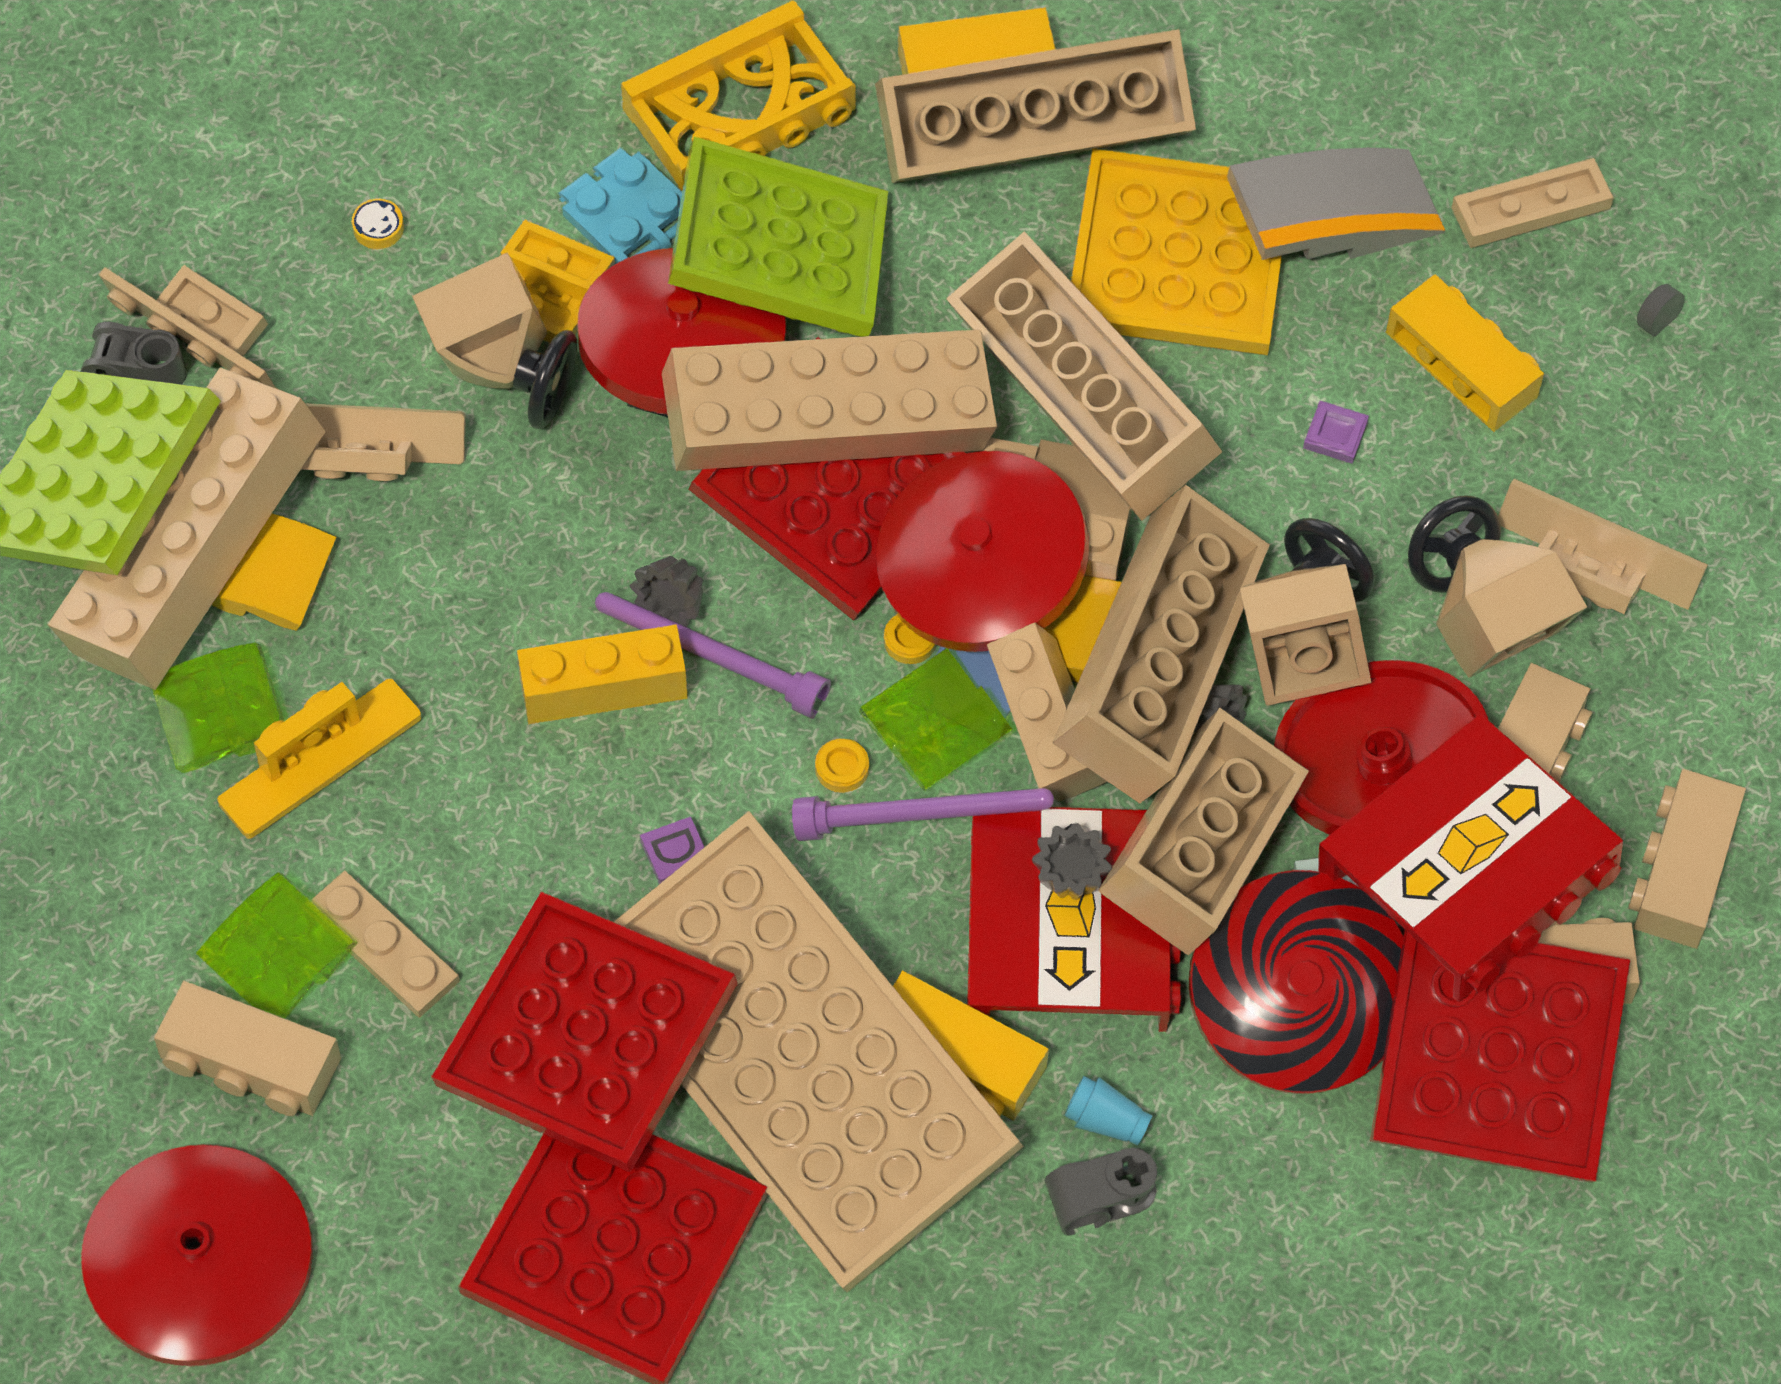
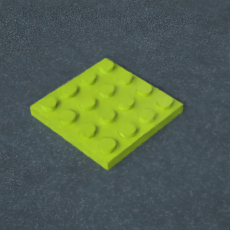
[668,136,888,337]
[0,370,221,576]

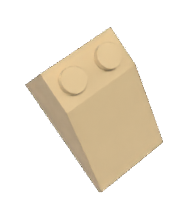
[1035,440,1132,581]

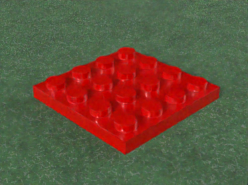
[688,337,966,621]
[431,891,738,1173]
[1370,930,1630,1183]
[458,1134,768,1384]

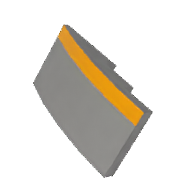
[1227,147,1445,260]

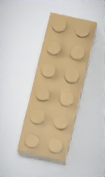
[875,29,1196,183]
[946,231,1222,521]
[662,329,997,471]
[48,368,325,690]
[1052,485,1269,804]

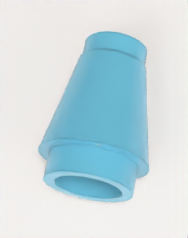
[1064,1075,1152,1146]

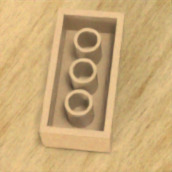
[1098,708,1309,956]

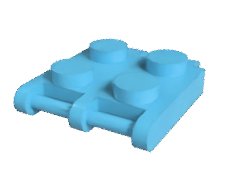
[558,148,682,265]

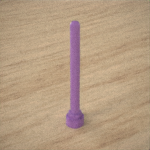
[595,592,831,719]
[792,788,1054,841]

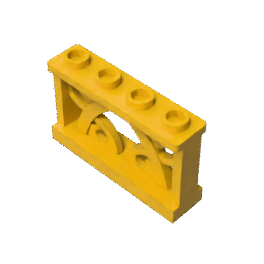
[621,0,856,191]

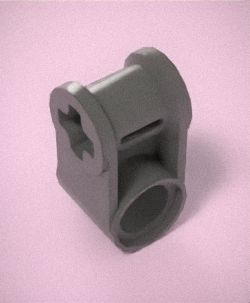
[81,321,187,385]
[1044,1148,1157,1236]

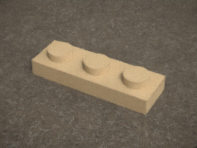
[1452,158,1614,248]
[304,871,460,1018]

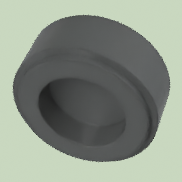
[1637,284,1685,337]

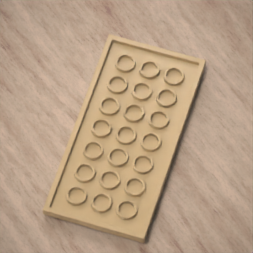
[614,811,1024,1292]

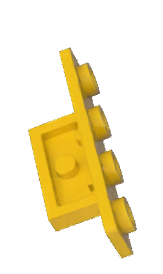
[217,679,421,839]

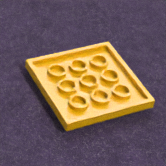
[1071,148,1282,355]

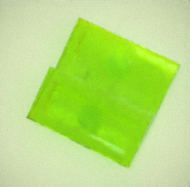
[152,642,284,773]
[859,648,1013,791]
[196,872,358,1019]

